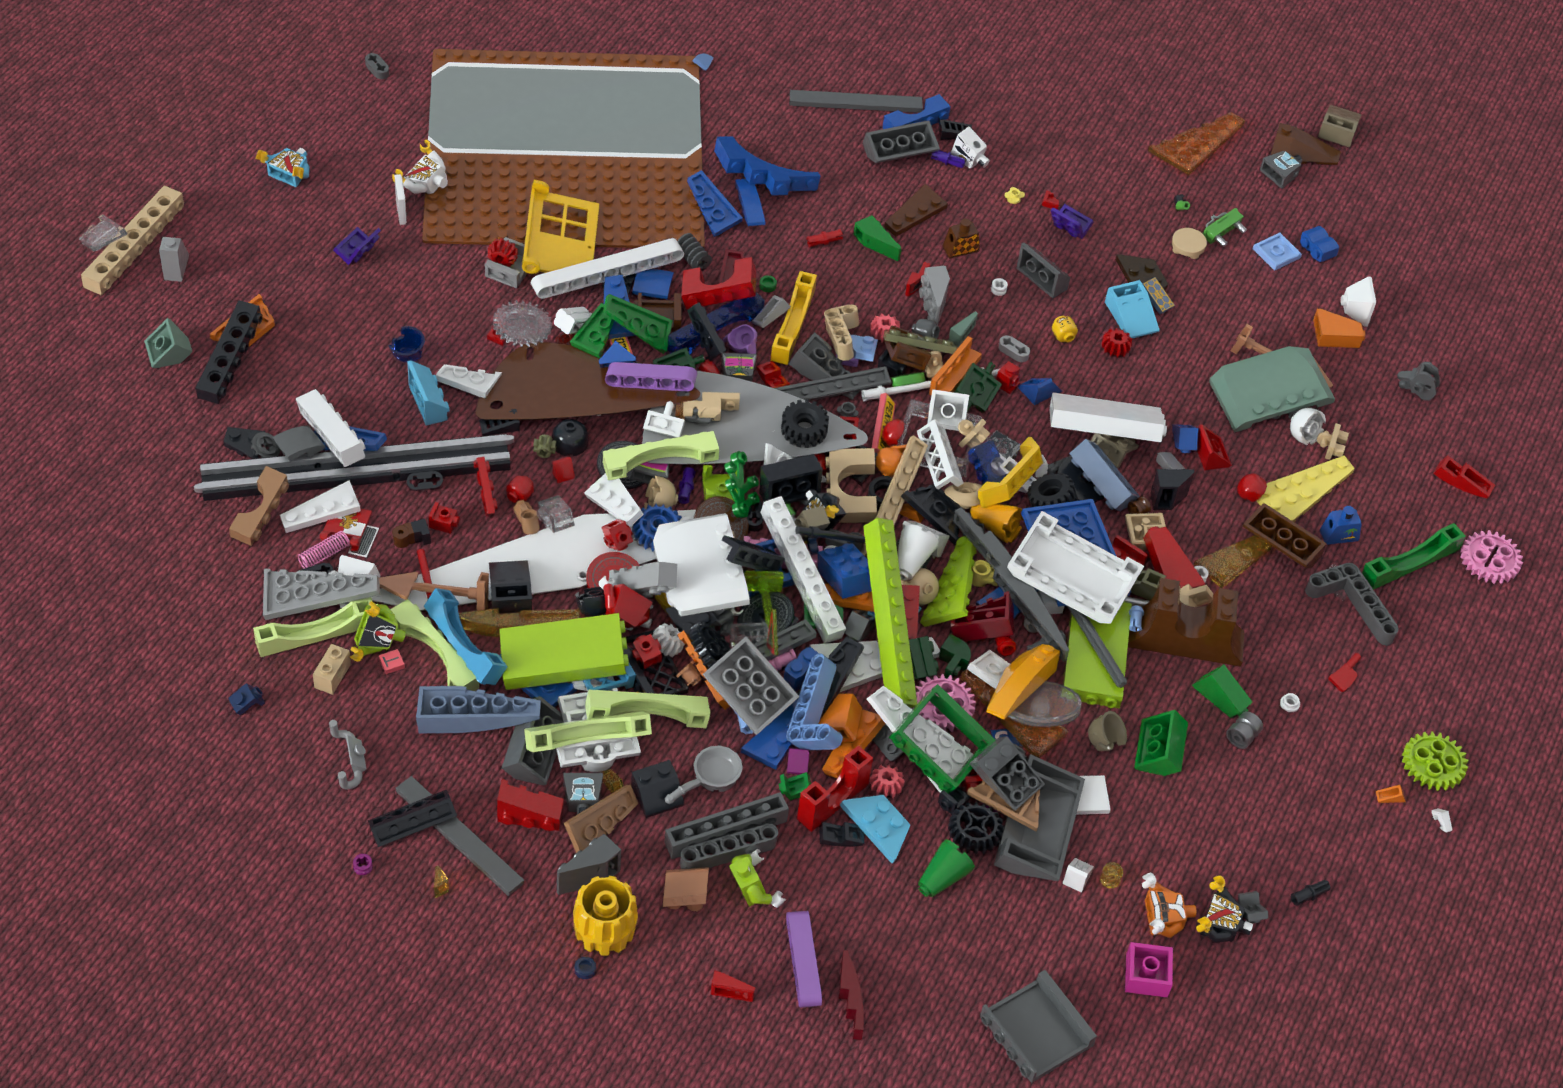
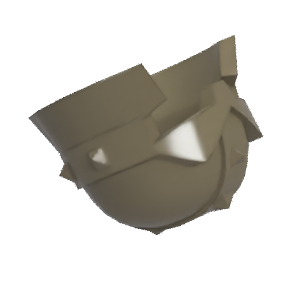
[1088,711,1127,752]

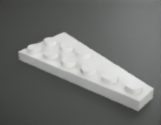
[809,637,940,692]
[867,686,973,792]

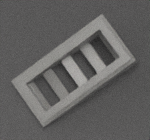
[752,295,791,328]

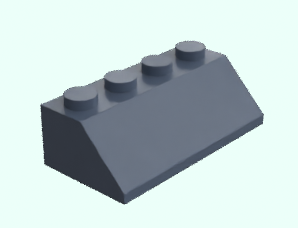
[1069,439,1140,511]

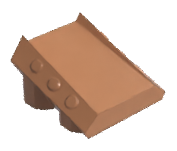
[663,867,709,911]

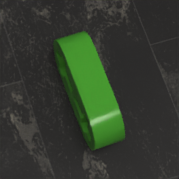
[891,372,926,387]

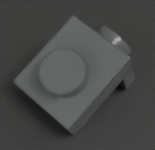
[1238,891,1268,923]

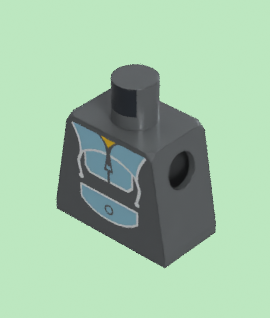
[1260,151,1302,189]
[563,773,603,814]

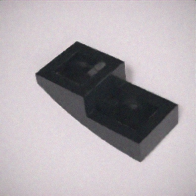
[819,822,864,847]

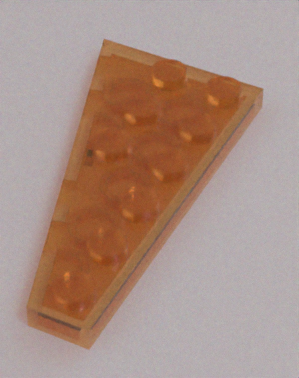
[1148,112,1245,175]
[960,669,1068,758]

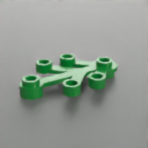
[725,451,760,518]

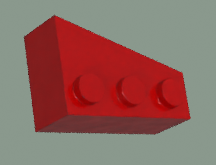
[497,779,564,831]

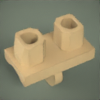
[923,349,943,381]
[958,419,990,451]
[1317,424,1349,460]

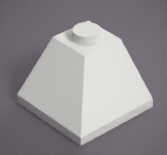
[1341,277,1376,327]

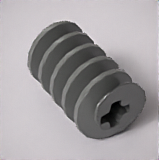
[678,233,712,271]

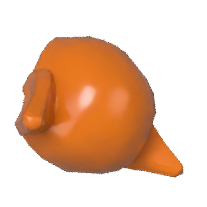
[875,444,907,477]

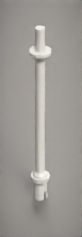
[861,367,1000,402]

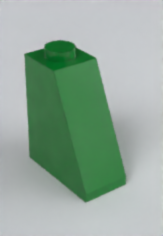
[1192,664,1252,718]

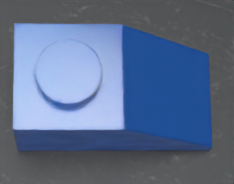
[1172,424,1198,453]

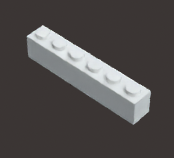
[296,389,366,467]

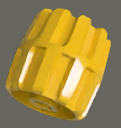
[573,875,638,956]

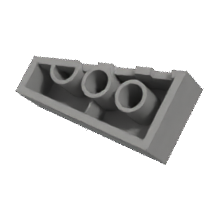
[609,562,677,598]

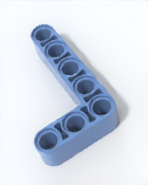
[786,653,843,750]

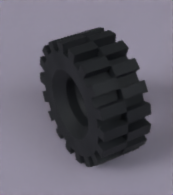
[781,399,829,448]

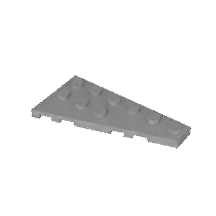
[263,569,380,620]

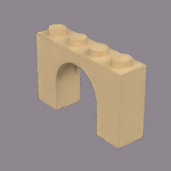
[826,448,877,523]

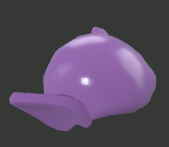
[722,324,757,354]

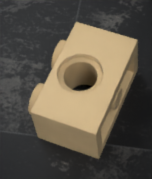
[313,644,351,695]

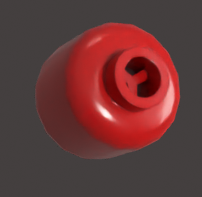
[506,475,534,503]

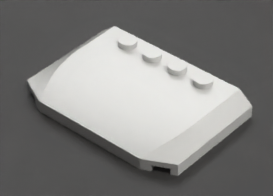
[653,513,750,616]

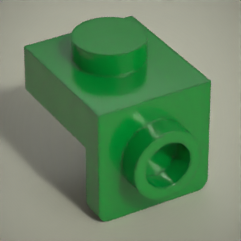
[779,772,811,801]

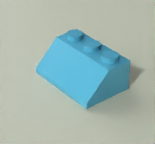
[407,360,450,426]

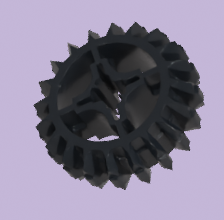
[948,801,1004,855]

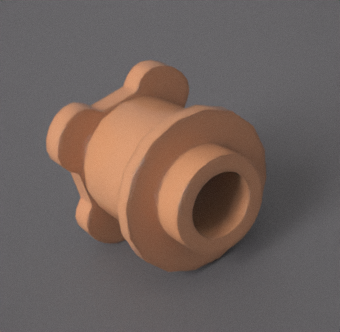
[676,660,702,687]

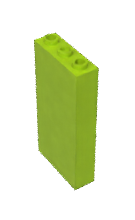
[1061,602,1132,708]
[500,613,629,690]

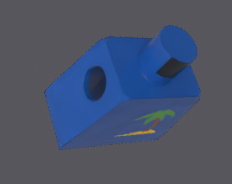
[1320,506,1362,545]

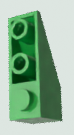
[853,215,901,261]

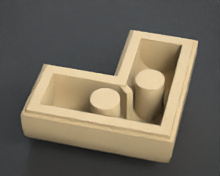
[1125,513,1166,551]

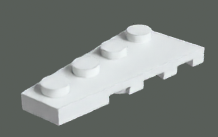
[584,473,644,527]

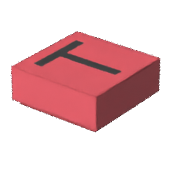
[379,649,405,674]

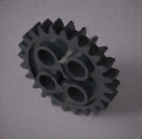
[689,621,731,669]

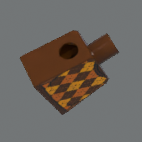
[943,218,980,259]

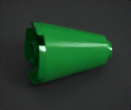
[918,839,975,897]

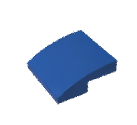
[632,269,674,299]

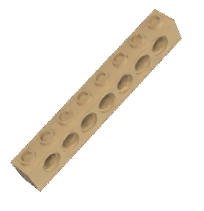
[81,186,184,295]

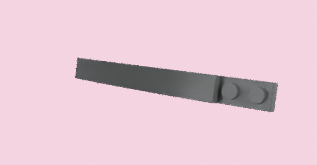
[953,507,1069,662]

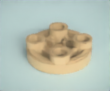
[1172,228,1207,259]

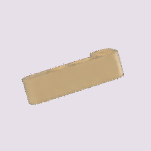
[824,305,859,361]

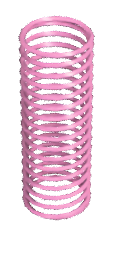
[298,531,350,568]

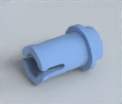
[1129,605,1144,632]

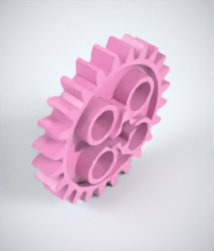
[1460,530,1523,584]
[912,674,976,732]

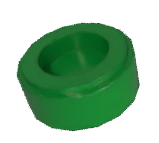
[759,275,777,293]

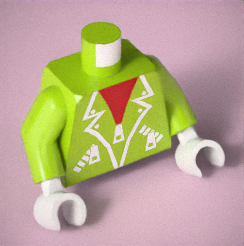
[729,849,786,908]

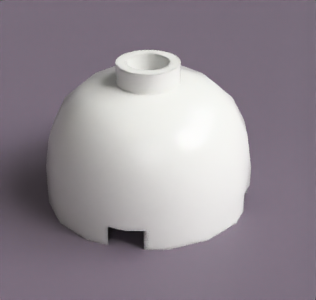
[1290,408,1326,445]

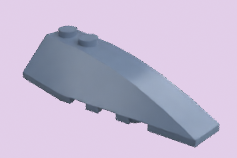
[416,686,541,734]

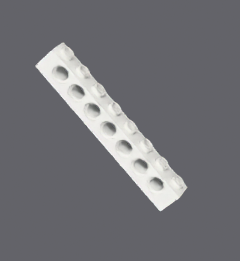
[761,496,846,644]

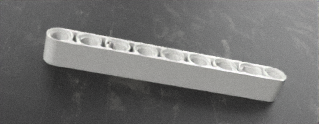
[531,238,684,299]

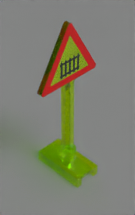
[744,571,784,655]

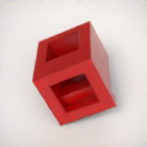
[996,361,1020,394]
[429,502,460,534]

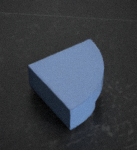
[692,54,714,71]

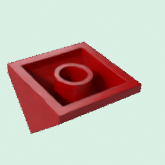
[1197,424,1232,470]

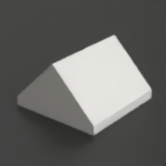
[927,389,969,431]

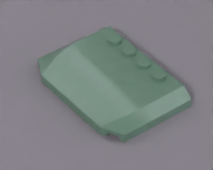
[1209,346,1335,433]

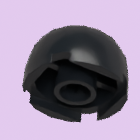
[552,419,589,456]
[575,586,607,617]

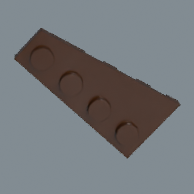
[884,184,948,237]

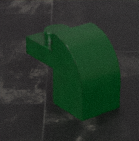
[939,634,971,679]

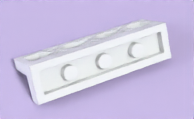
[917,419,963,489]

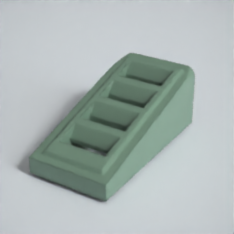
[949,311,978,347]

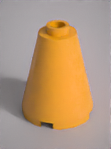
[970,504,1024,543]

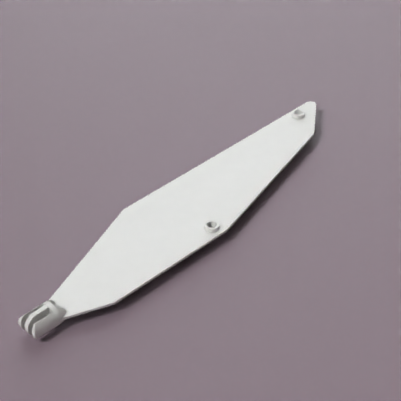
[371,510,696,611]

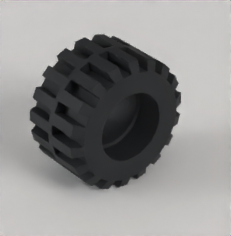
[1027,473,1078,507]

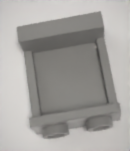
[485,237,527,288]

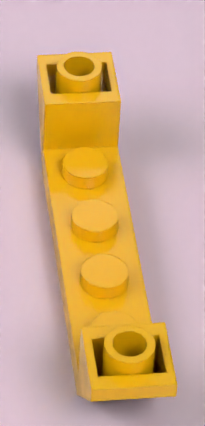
[978,437,1043,507]

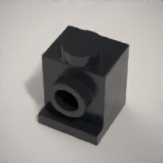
[878,349,907,377]

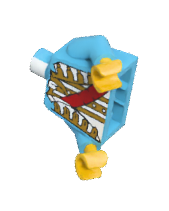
[255,148,310,187]

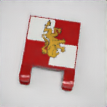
[320,508,372,552]

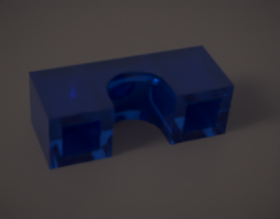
[968,439,1008,485]

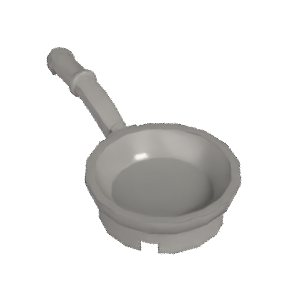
[665,746,743,804]

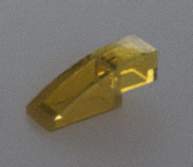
[459,609,521,637]

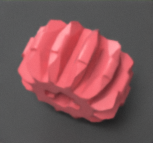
[870,313,900,343]
[869,764,905,799]

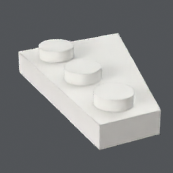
[436,364,502,398]

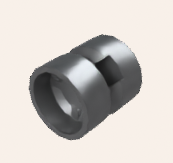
[1226,711,1263,749]

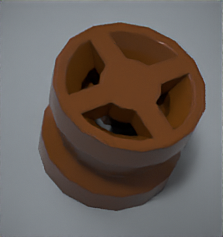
[1128,496,1151,514]

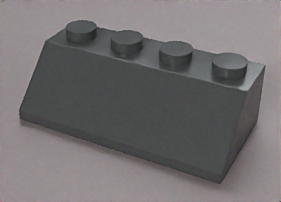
[862,120,940,163]
[501,696,564,785]

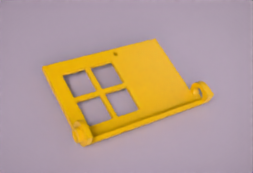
[522,180,599,274]

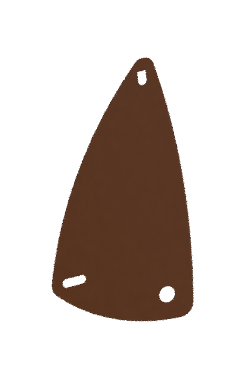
[476,341,700,419]

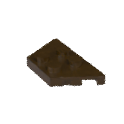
[1115,254,1168,290]

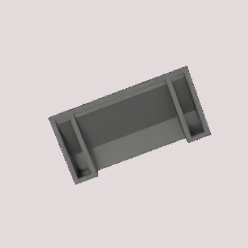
[994,754,1085,881]

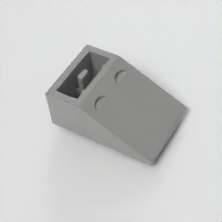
[919,266,950,326]

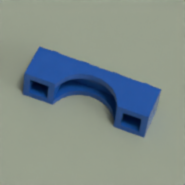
[883,94,951,129]

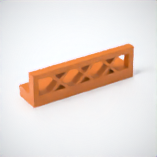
[929,336,982,395]

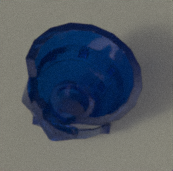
[388,326,425,363]

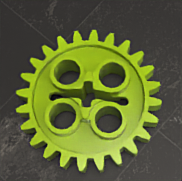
[1402,731,1468,791]

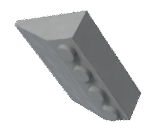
[702,637,800,735]

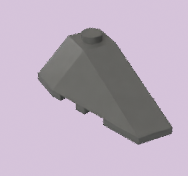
[788,332,859,399]

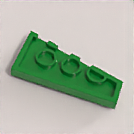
[603,294,673,354]

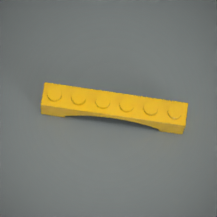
[770,271,817,365]

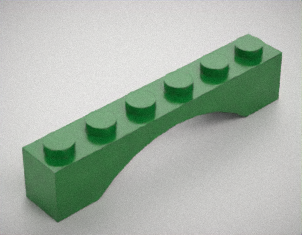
[1362,523,1466,590]

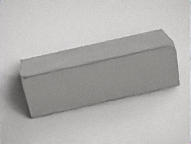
[1156,452,1185,469]

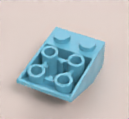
[1105,280,1159,338]

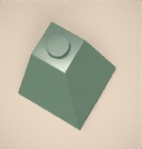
[144,318,192,368]

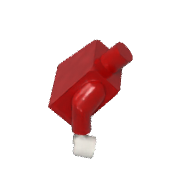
[599,576,653,628]

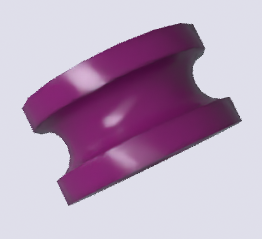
[353,854,372,875]

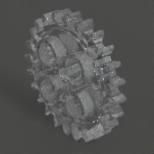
[493,300,552,347]

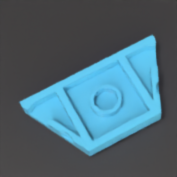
[840,795,910,864]

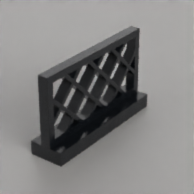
[622,630,689,695]

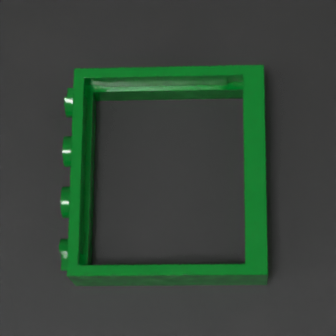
[889,684,995,794]

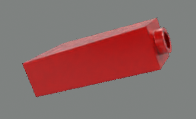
[1143,526,1205,588]

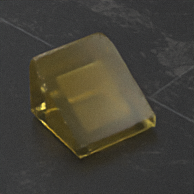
[434,866,449,898]

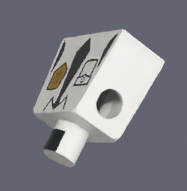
[951,127,990,168]

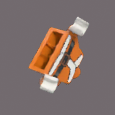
[1142,873,1196,938]

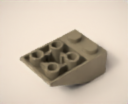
[1318,105,1362,147]

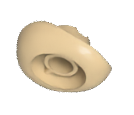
[944,482,982,509]

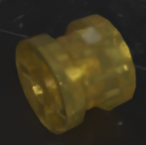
[1100,862,1123,889]

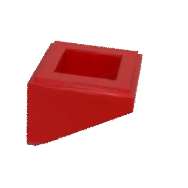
[553,457,575,483]

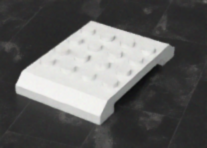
[1007,511,1144,624]

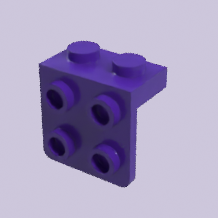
[1050,204,1094,239]
[333,227,381,265]

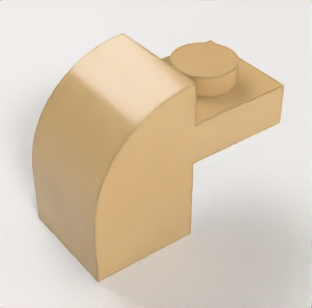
[1180,584,1213,607]

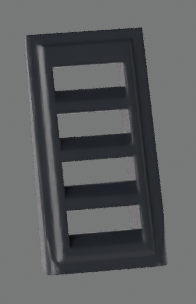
[938,120,973,140]
[479,409,520,436]

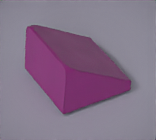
[787,748,809,775]

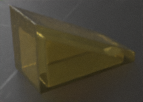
[602,769,623,794]

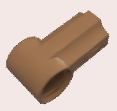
[513,500,540,535]

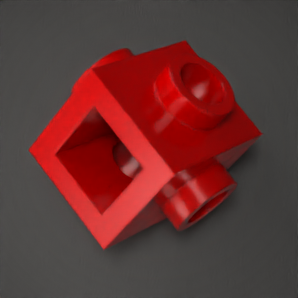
[601,519,633,551]
[631,634,662,669]

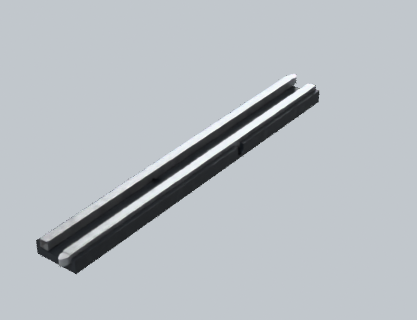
[194,434,514,501]

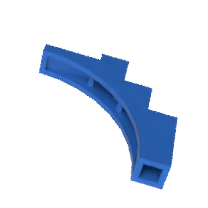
[714,136,821,195]

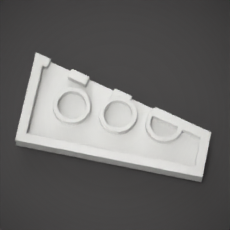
[280,480,361,533]

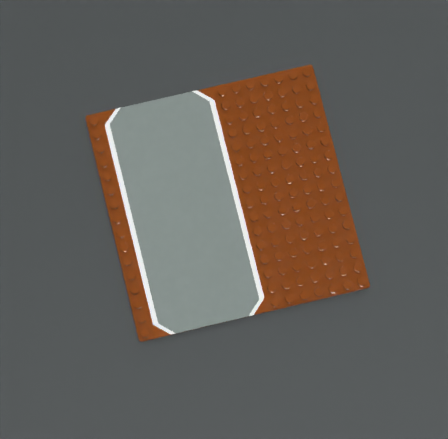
[422,49,705,248]

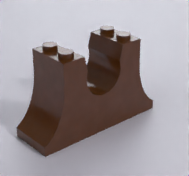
[1128,578,1244,667]

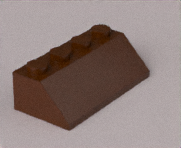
[1242,503,1327,568]

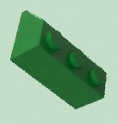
[1134,710,1188,776]

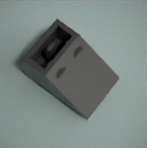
[969,736,1045,811]
[557,834,621,895]

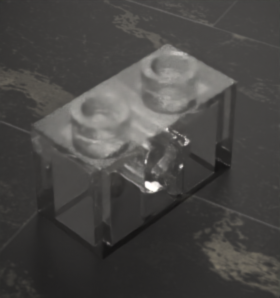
[537,495,575,533]

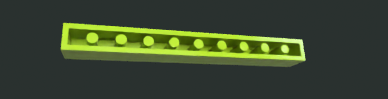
[863,518,917,708]

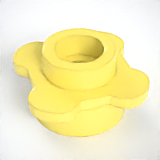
[1005,187,1025,204]

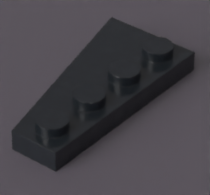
[795,638,864,713]

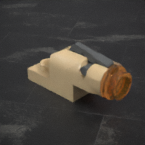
[675,392,740,424]

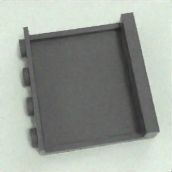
[980,970,1097,1083]

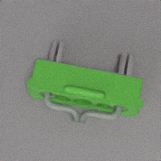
[1203,208,1247,247]

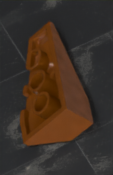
[1271,123,1341,165]

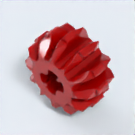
[487,238,518,267]
[1102,328,1132,358]

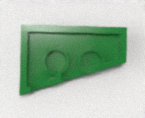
[570,303,615,358]

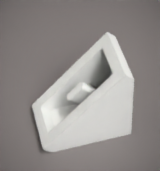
[1063,858,1094,893]

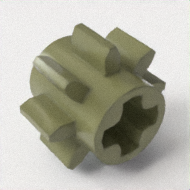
[533,434,556,458]

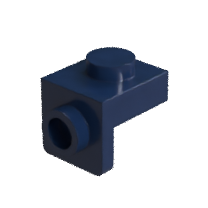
[228,683,265,715]

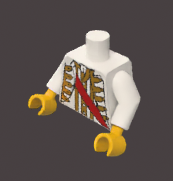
[392,140,448,194]

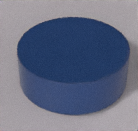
[807,537,818,555]
[574,956,596,979]

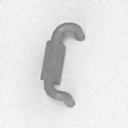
[329,720,366,790]

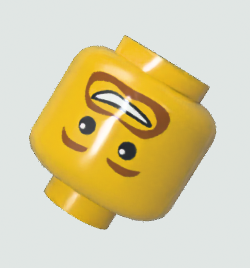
[1052,316,1078,342]

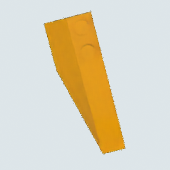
[986,644,1060,719]

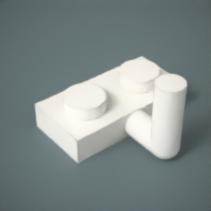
[643,401,685,438]

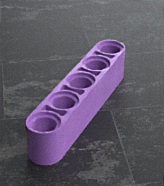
[605,362,697,391]
[786,911,822,1008]

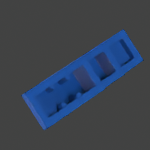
[735,179,765,226]

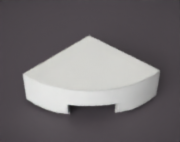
[1432,808,1452,832]

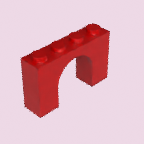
[681,257,756,310]
[797,745,873,832]

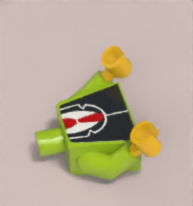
[349,601,406,662]

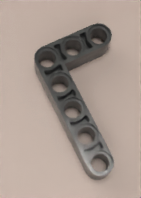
[1305,563,1398,646]

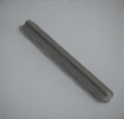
[1067,605,1127,688]

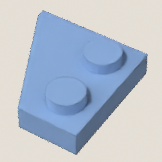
[850,334,878,362]

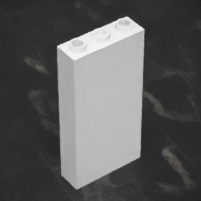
[1049,393,1167,442]

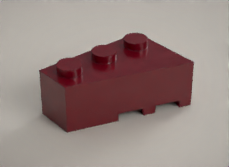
[951,591,1014,641]

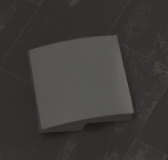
[272,426,326,462]

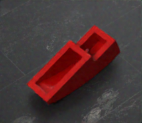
[1433,455,1495,498]

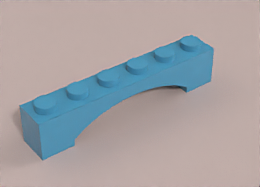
[424,588,508,685]

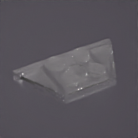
[79,214,128,252]

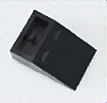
[489,560,532,614]

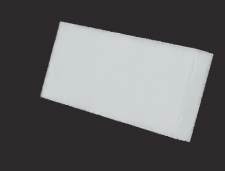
[1035,455,1048,477]

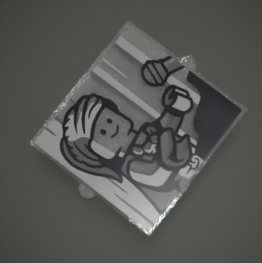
[979,430,1021,459]

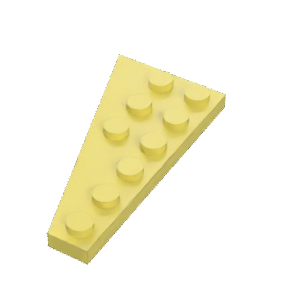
[1256,455,1355,522]

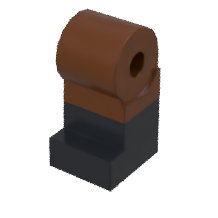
[392,519,431,548]

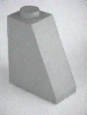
[159,237,189,282]

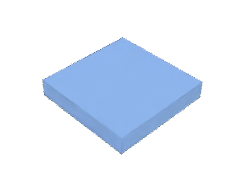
[1253,233,1302,271]

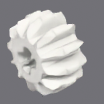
[652,623,685,657]

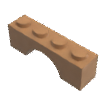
[229,466,289,546]

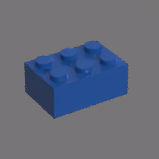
[817,543,872,599]

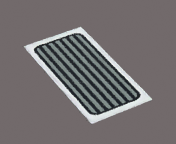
[348,525,379,557]

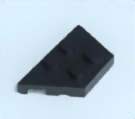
[901,484,964,545]

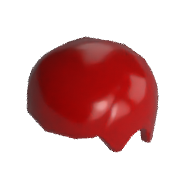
[882,419,905,447]
[1237,473,1267,502]

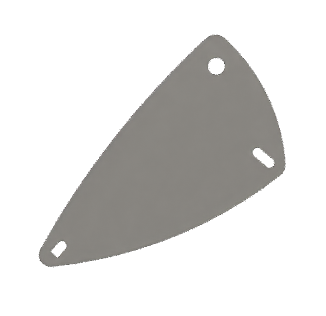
[642,371,868,464]

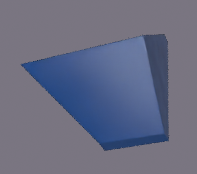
[599,341,637,368]
[1018,378,1062,405]

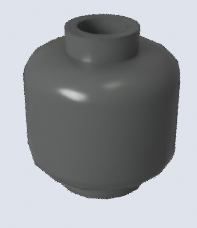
[912,318,940,339]

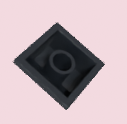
[631,760,685,818]

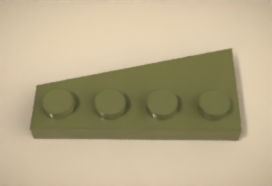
[883,329,957,354]

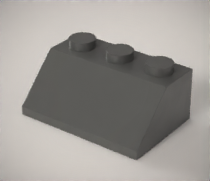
[1016,243,1070,298]

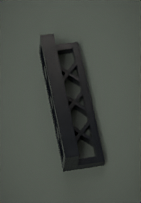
[722,535,785,576]
[368,789,457,847]

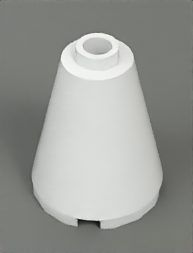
[897,525,939,580]

